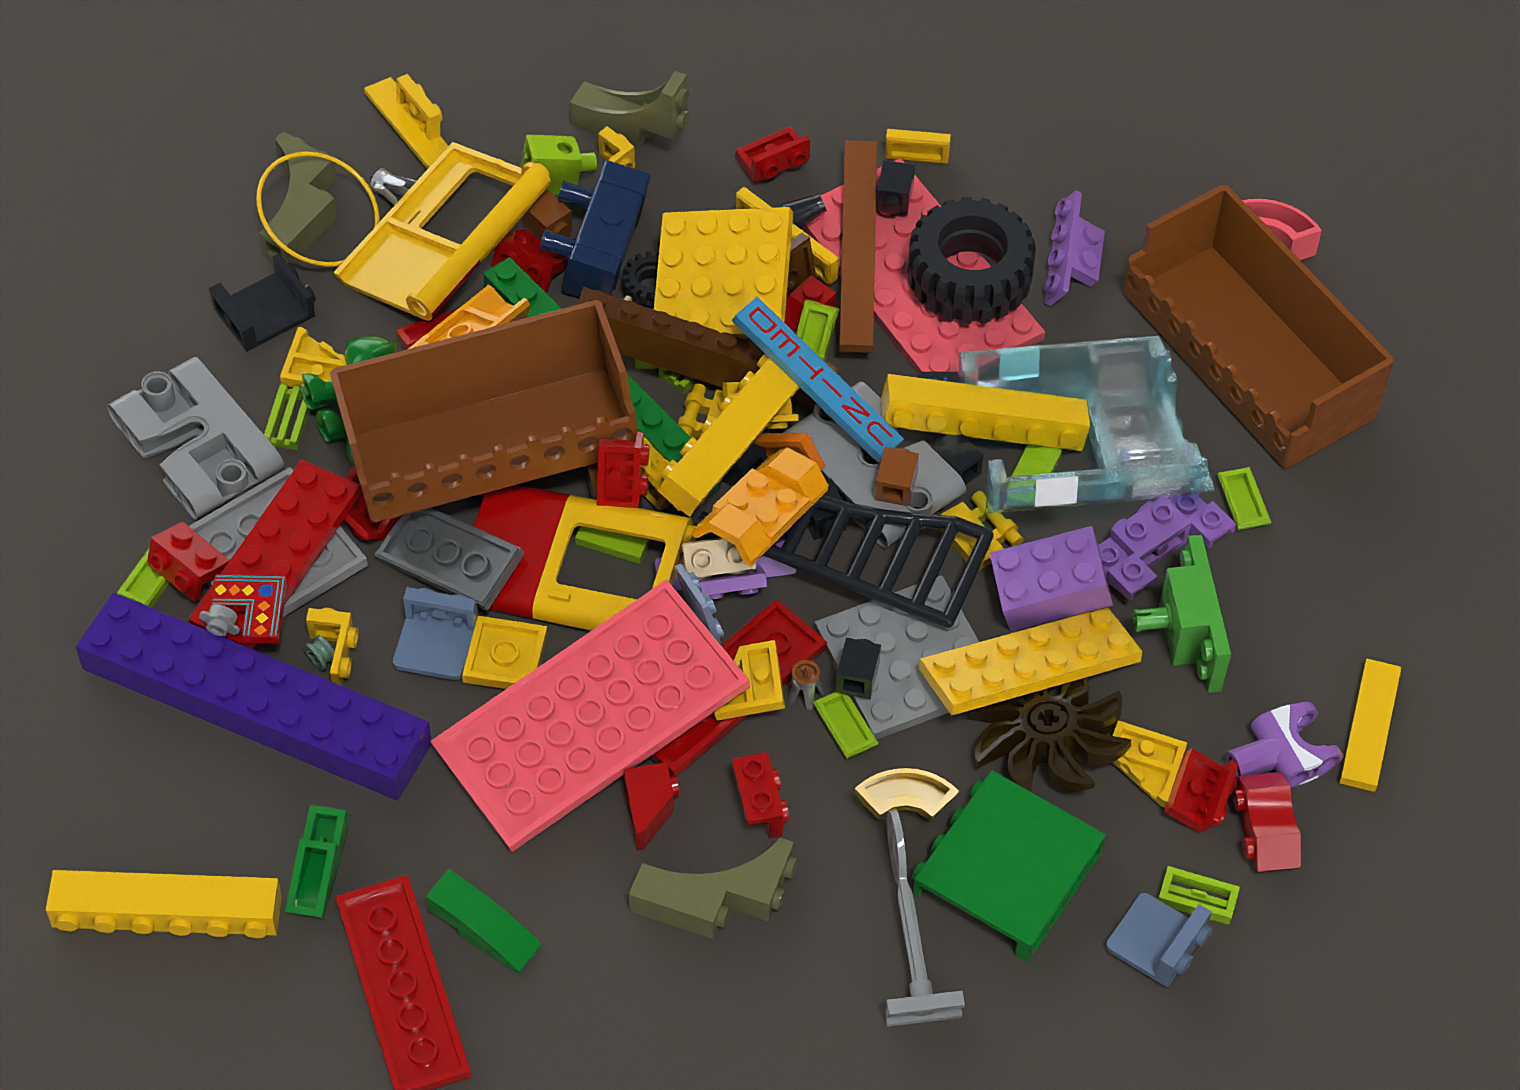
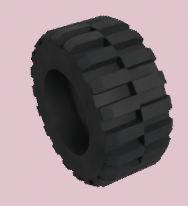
[907,197,1036,324]

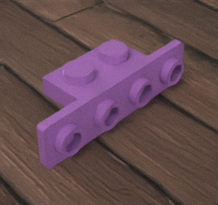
[1044,190,1105,306]
[654,539,796,599]

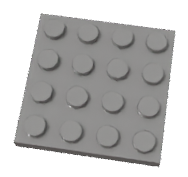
[189,467,368,617]
[814,575,979,740]

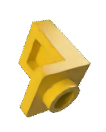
[598,126,635,169]

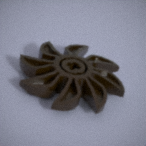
[968,677,1131,792]

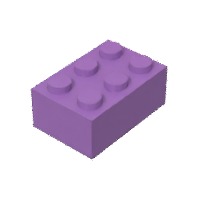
[990,526,1113,632]

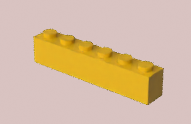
[657,354,800,517]
[881,374,1090,451]
[46,870,282,939]

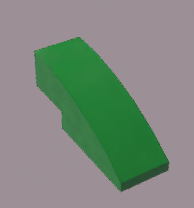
[285,805,351,919]
[426,869,542,974]

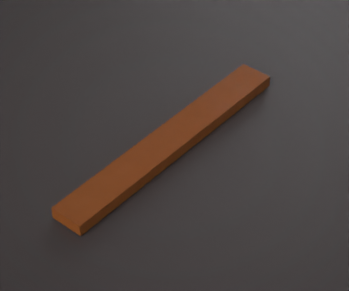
[839,140,877,353]

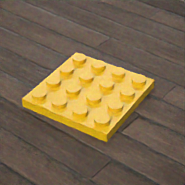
[654,207,793,339]

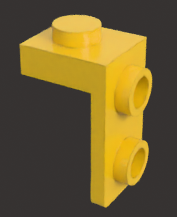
[306,608,358,686]

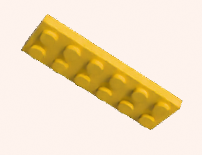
[919,607,1143,716]

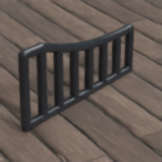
[714,469,994,628]

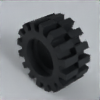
[622,251,659,309]

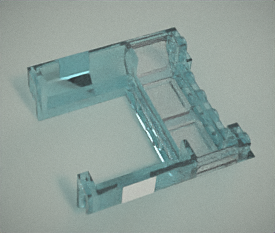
[959,335,1215,514]

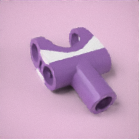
[1226,702,1343,788]

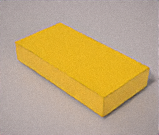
[885,129,951,164]

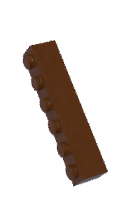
[577,287,765,388]

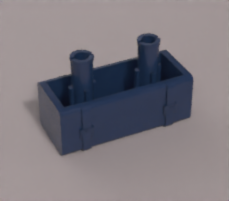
[539,161,650,297]

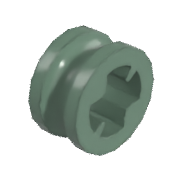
[303,635,335,671]

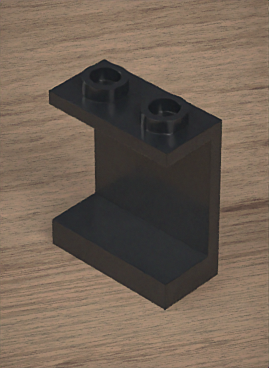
[209,253,316,352]

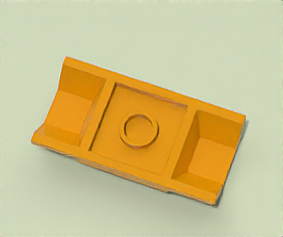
[408,285,530,349]
[692,447,829,567]

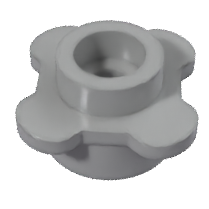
[199,605,240,636]

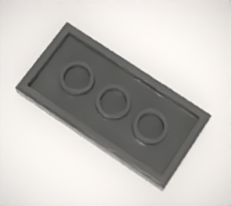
[374,508,525,611]

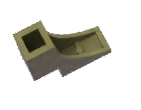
[570,71,690,148]
[259,131,337,264]
[629,838,798,939]

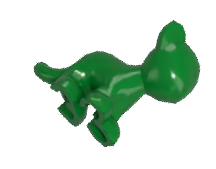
[299,336,398,466]

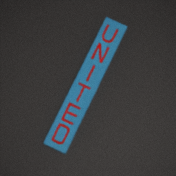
[732,297,904,463]

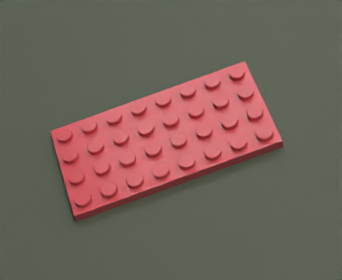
[802,158,1045,382]
[430,579,751,853]

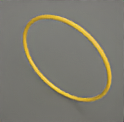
[256,151,380,267]

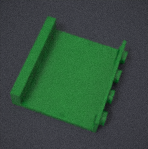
[911,770,1106,963]

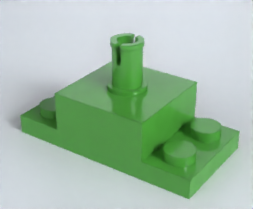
[1132,535,1231,693]

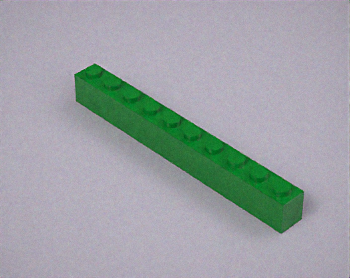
[483,257,720,499]

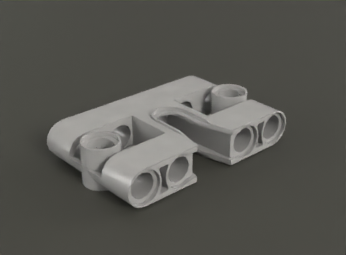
[107,357,285,520]
[783,381,966,548]

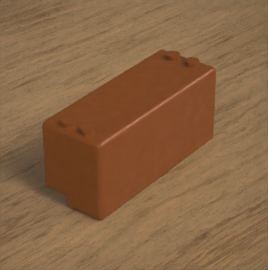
[1123,185,1394,468]
[330,300,638,522]

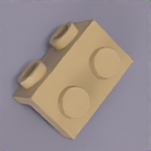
[680,538,756,580]

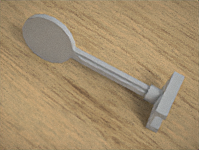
[884,809,965,1027]

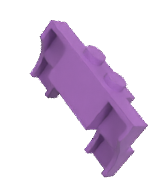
[1099,486,1236,601]

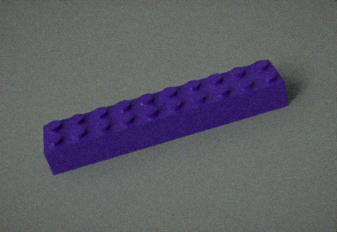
[76,592,432,801]

